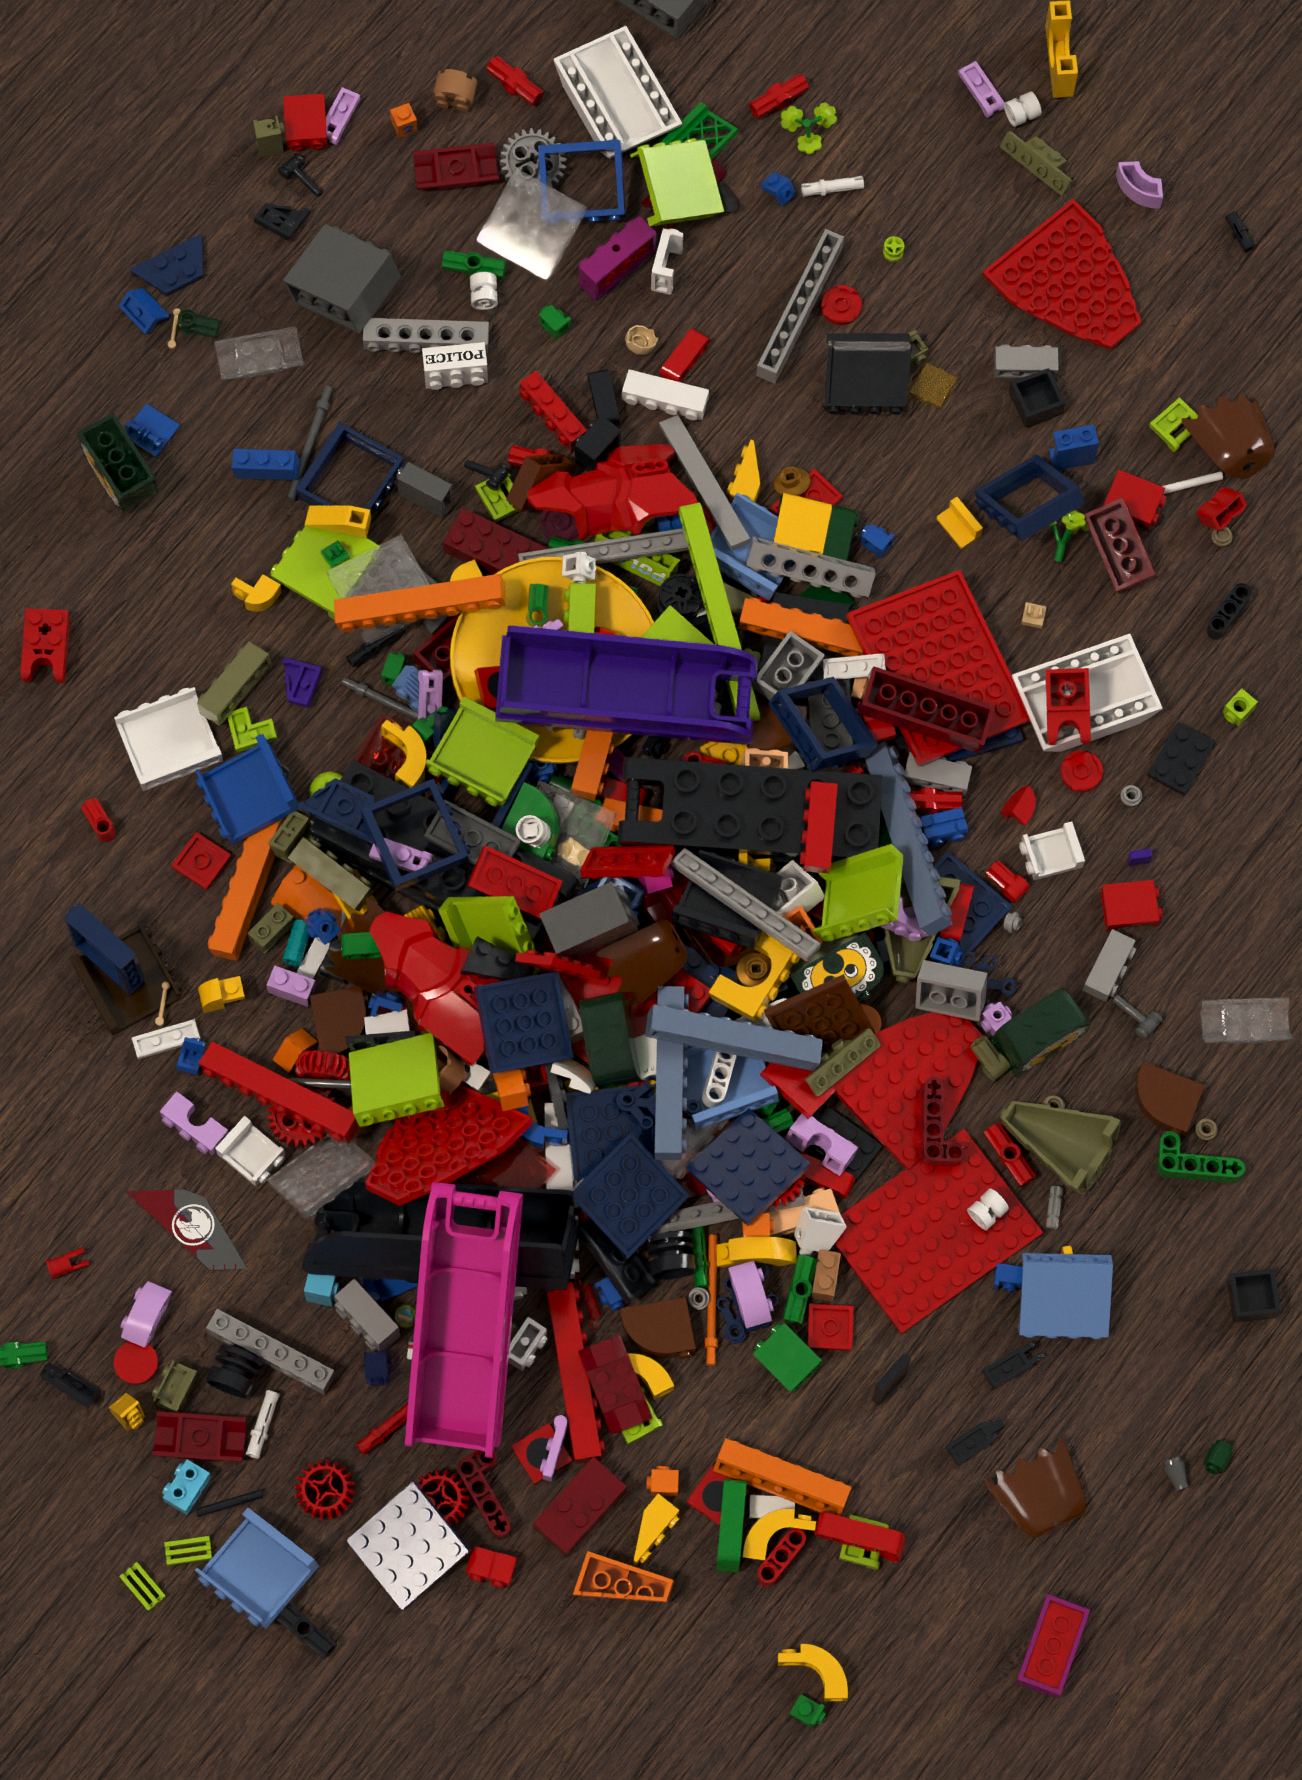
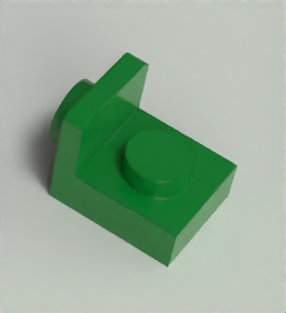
[789,1694,826,1728]

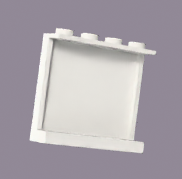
[114,687,223,791]

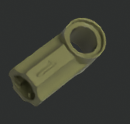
[970,1036,1011,1081]

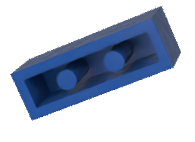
[231,449,300,480]

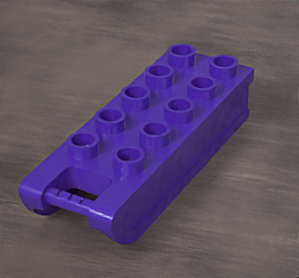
[495,626,758,744]

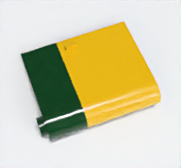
[773,493,859,561]

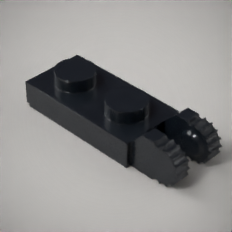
[982,1341,1045,1390]

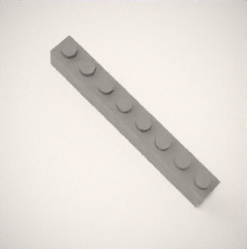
[756,229,844,384]

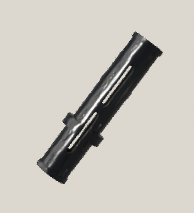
[346,622,406,668]

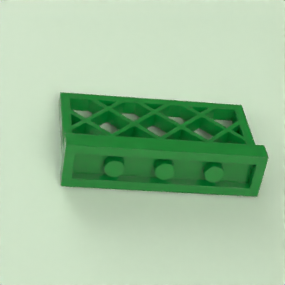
[660,102,739,160]

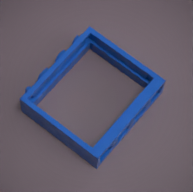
[538,140,626,225]

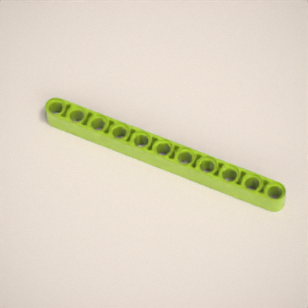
[678,502,760,721]

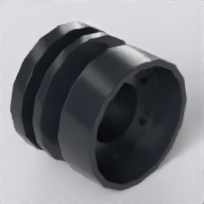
[657,574,703,620]
[646,1231,697,1280]
[206,1345,263,1399]

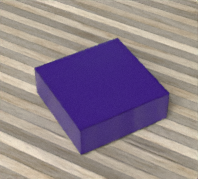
[1128,848,1152,866]

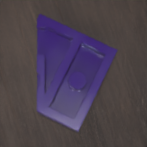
[283,657,323,708]

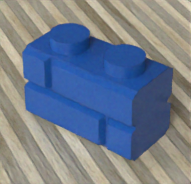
[920,807,968,848]

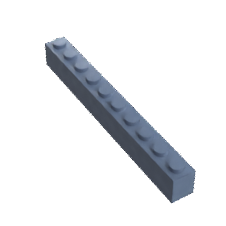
[865,741,952,936]

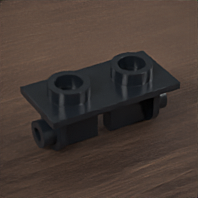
[642,736,671,759]

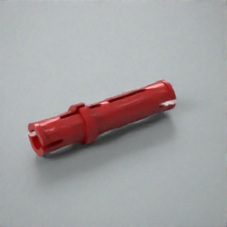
[355,1402,408,1455]

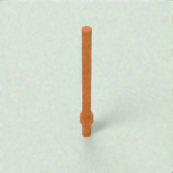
[705,1235,718,1366]

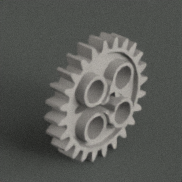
[500,128,566,195]

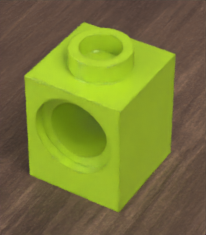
[1223,688,1258,727]

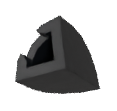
[717,183,740,213]

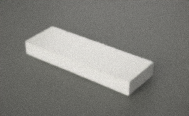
[823,654,886,680]
[132,1019,201,1060]

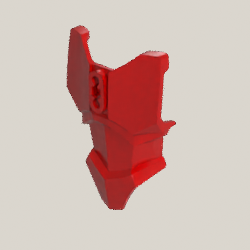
[527,444,698,541]
[369,911,500,1066]

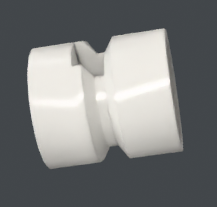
[1004,92,1042,127]
[470,272,498,310]
[516,815,551,847]
[967,1189,1009,1230]

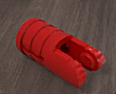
[46,1247,90,1279]

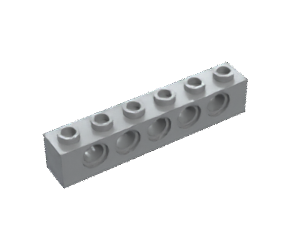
[363,318,489,353]
[746,536,876,598]
[206,1309,335,1395]

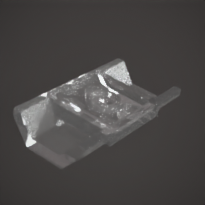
[214,326,304,380]
[1200,997,1292,1044]

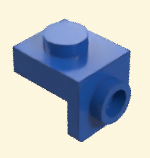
[760,172,796,206]
[368,990,402,1017]
[176,1037,206,1075]

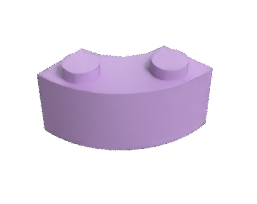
[1116,161,1163,209]
[728,1260,774,1328]
[121,1281,172,1348]

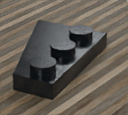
[460,936,535,982]
[345,1030,418,1052]

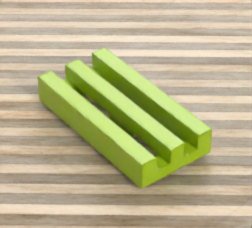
[164,1536,212,1566]
[119,1562,166,1612]

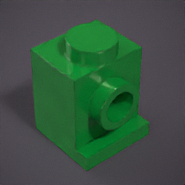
[539,305,571,340]
[381,653,407,686]

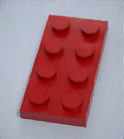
[467,845,563,920]
[580,845,675,879]
[515,950,601,980]

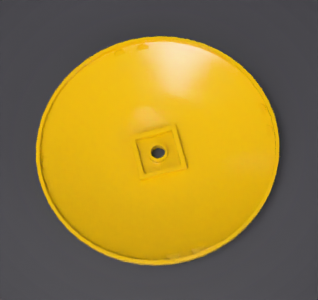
[450,557,654,764]

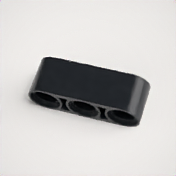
[587,369,620,426]
[1207,583,1251,640]

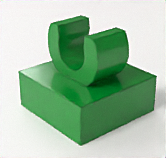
[321,540,350,570]

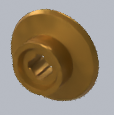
[774,467,811,496]
[736,953,772,987]

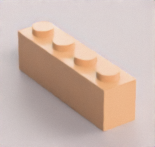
[769,1188,840,1238]

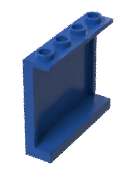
[195,734,299,845]

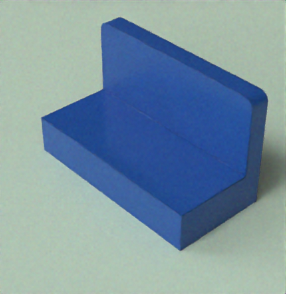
[119,288,169,334]

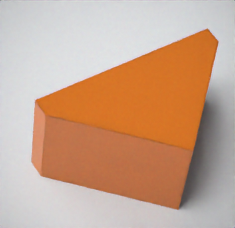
[783,905,823,944]
[272,1028,318,1074]

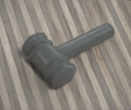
[1113,995,1163,1040]

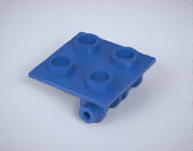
[122,403,180,457]

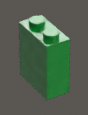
[753,1323,824,1394]

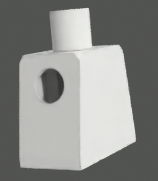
[461,1059,496,1095]
[794,1206,846,1257]

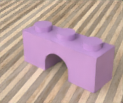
[881,898,929,941]
[160,1091,229,1156]
[785,1113,858,1176]

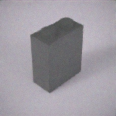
[396,462,453,518]

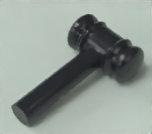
[278,153,323,197]
[464,460,511,491]

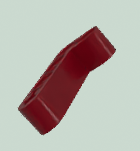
[920,1077,965,1166]
[457,1450,511,1540]

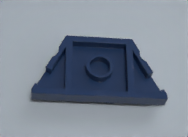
[130,234,204,296]
[297,778,374,844]

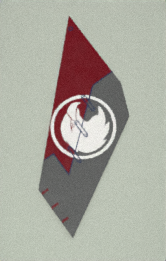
[125,1189,248,1270]

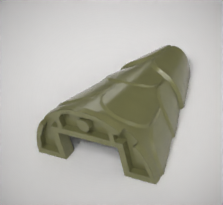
[883,875,961,983]
[1000,1101,1121,1194]

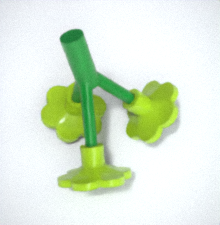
[781,102,837,154]
[1049,510,1090,562]

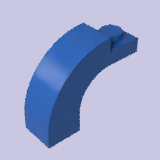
[515,1096,568,1150]

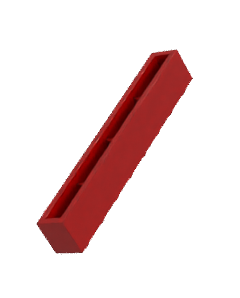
[198,1042,360,1144]
[547,1282,605,1464]

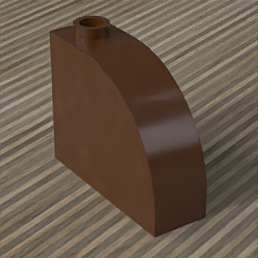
[506,454,578,512]
[749,699,809,757]
[310,986,369,1056]
[1135,1062,1205,1138]
[620,1297,696,1359]

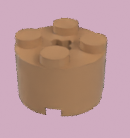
[432,69,477,112]
[436,1046,467,1095]

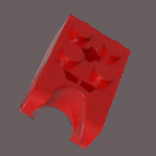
[20,609,70,683]
[1045,668,1091,745]

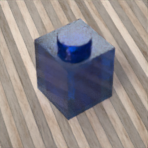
[364,1351,389,1386]

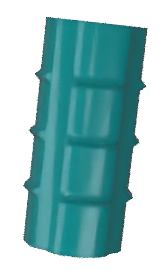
[283,919,310,967]

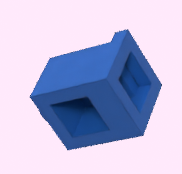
[860,524,895,558]
[993,1263,1022,1291]
[594,1277,625,1312]

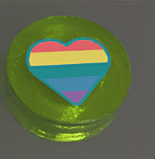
[394,1305,416,1328]

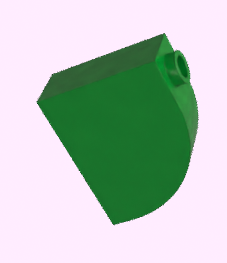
[502,782,560,862]

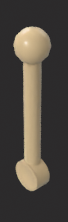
[168,308,181,349]
[155,981,170,1026]

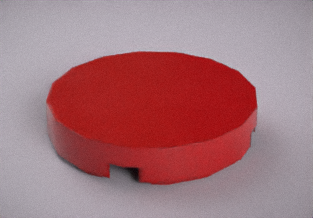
[821,285,862,325]
[1060,750,1103,793]
[113,1341,158,1385]

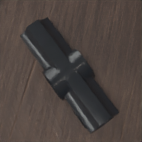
[275,1603,337,1660]

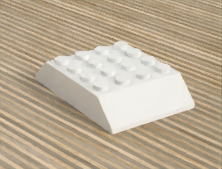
[554,26,682,159]
[1012,634,1162,752]

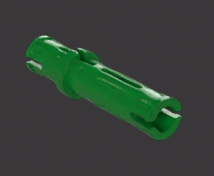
[691,1226,709,1288]

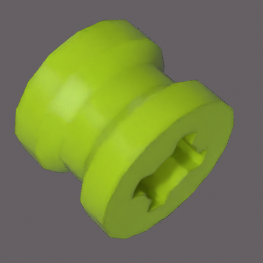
[883,236,904,262]

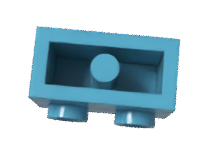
[304,1273,340,1307]
[162,1460,211,1515]

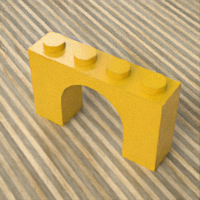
[1045,1,1078,98]
[709,931,801,1023]

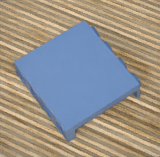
[710,492,794,601]
[683,1046,779,1131]
[1018,1253,1113,1339]
[195,1508,319,1629]

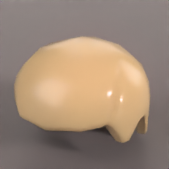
[625,325,658,355]

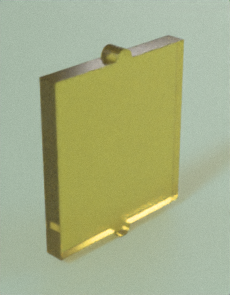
[910,363,957,409]

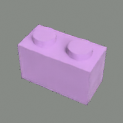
[267,965,317,1007]

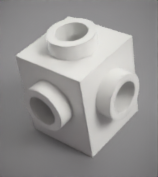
[562,552,596,584]

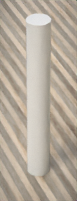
[1162,471,1223,494]

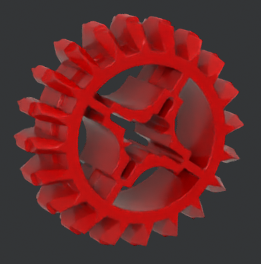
[296,1050,351,1080]
[294,1459,355,1521]
[416,1469,469,1525]

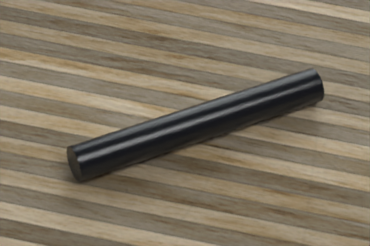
[196,1489,263,1517]

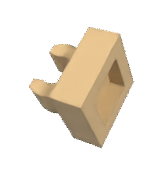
[1021,602,1046,629]

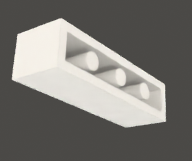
[622,369,709,420]

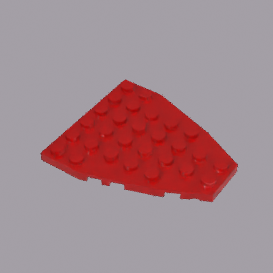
[982,199,1141,350]
[832,1012,983,1170]
[365,1084,533,1206]

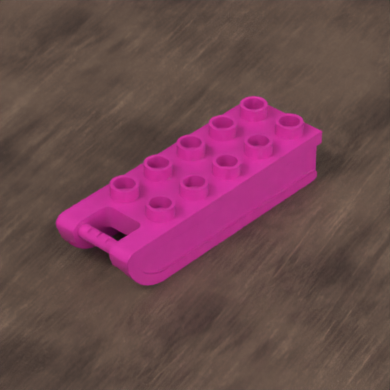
[405,1182,523,1458]

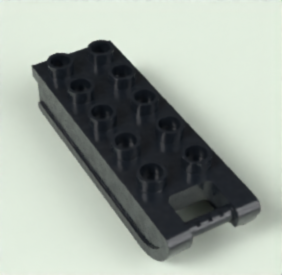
[618,758,883,866]
[309,760,579,951]
[302,1178,580,1292]

